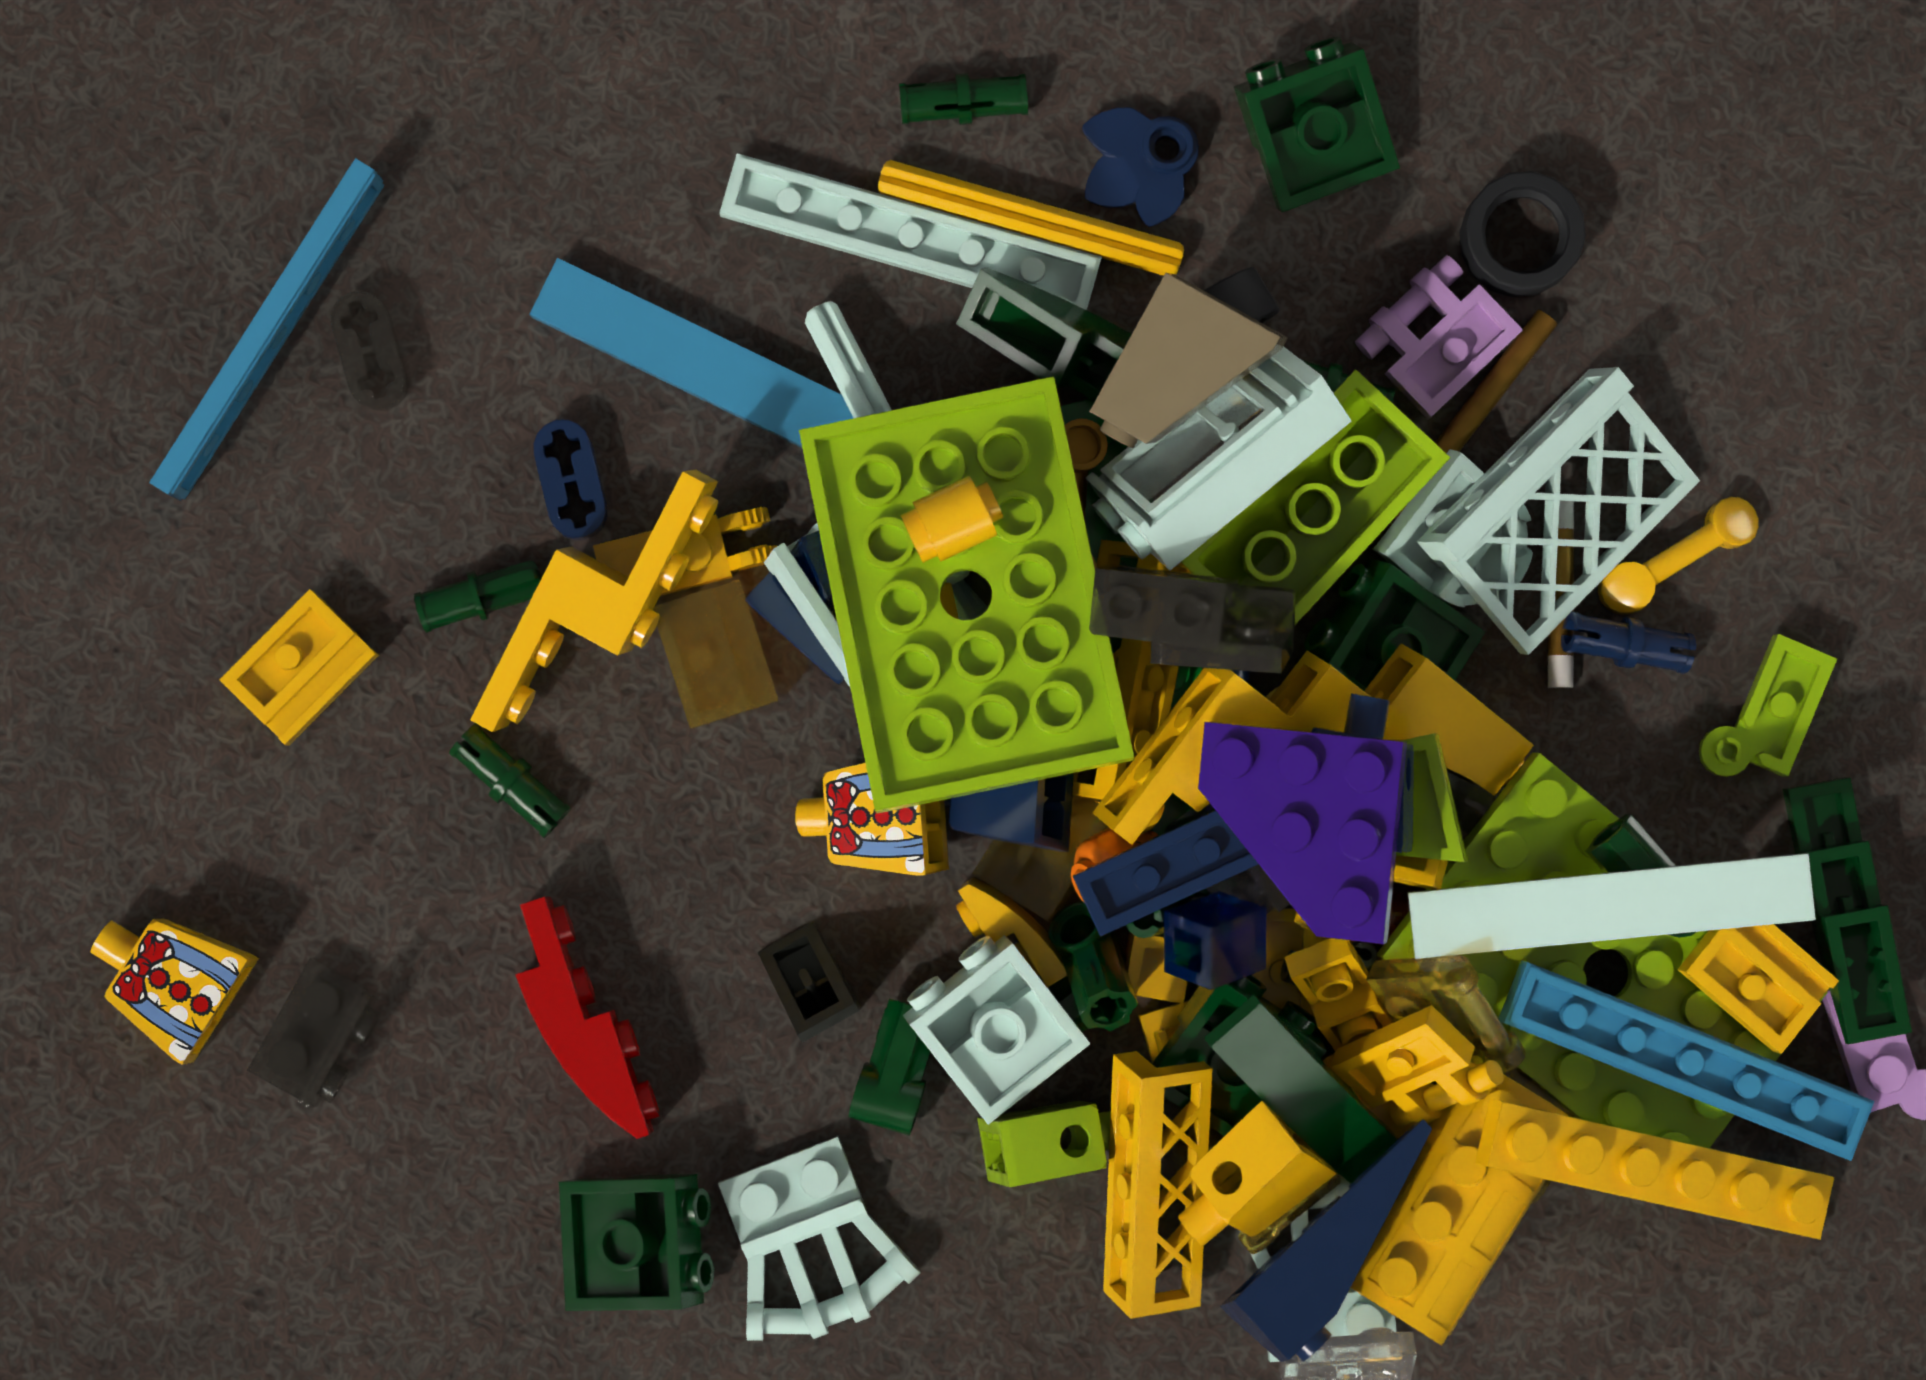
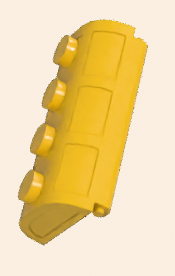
[1350,1057,1568,1346]

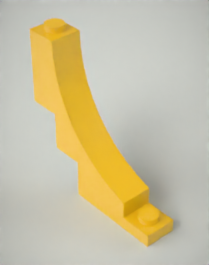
[1093,643,1534,845]

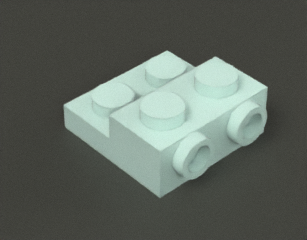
[903,935,1090,1125]

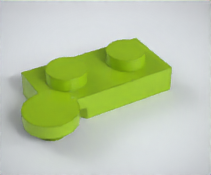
[1699,634,1837,777]

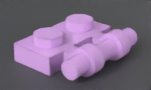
[1355,255,1523,420]

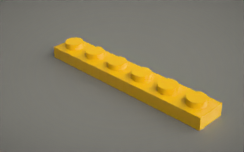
[1475,1098,1834,1240]

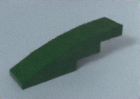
[1782,777,1912,1045]
[1204,995,1398,1184]

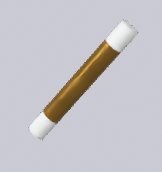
[1548,501,1574,688]

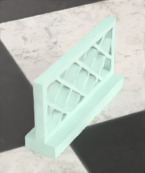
[1416,367,1700,655]

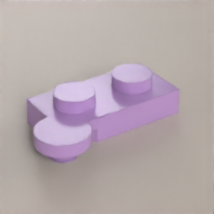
[1822,989,1926,1120]

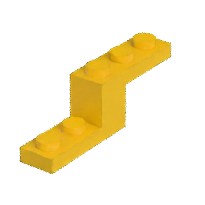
[470,469,718,732]

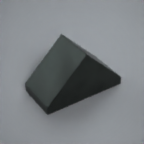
[757,922,861,1043]

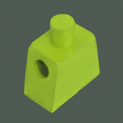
[977,1101,1111,1187]

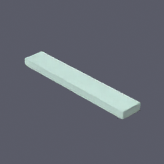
[719,153,1102,310]
[1408,853,1816,959]

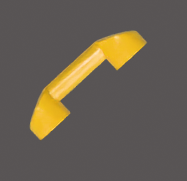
[1598,497,1759,615]

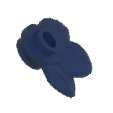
[1082,107,1199,227]

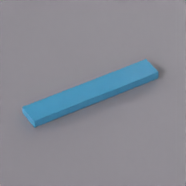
[149,158,384,501]
[529,258,853,448]
[1498,960,1874,1161]

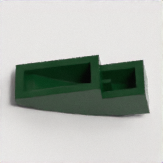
[956,268,1132,402]

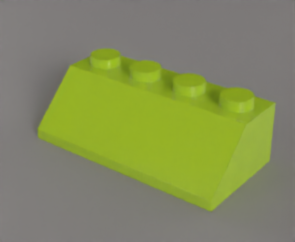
[1181,369,1451,648]

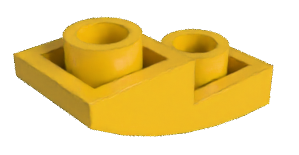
[956,877,1067,988]
[1284,938,1394,1051]

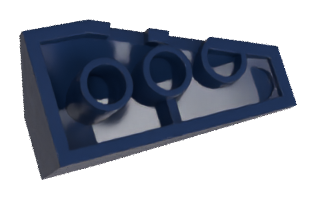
[1220,1119,1432,1362]

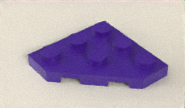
[1198,722,1407,944]

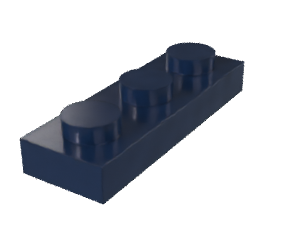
[1073,810,1258,937]

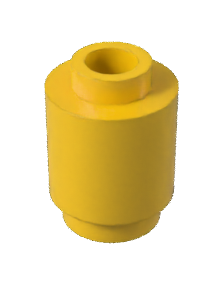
[900,476,1004,563]

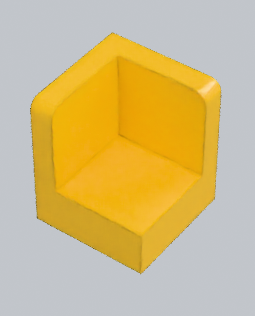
[1125,932,1198,1004]

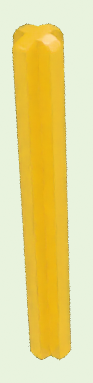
[878,160,1184,276]

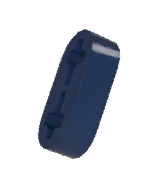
[533,420,608,540]

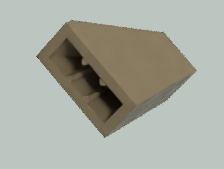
[1089,273,1288,448]

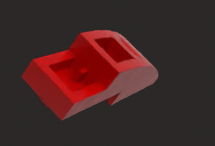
[515,896,660,1139]

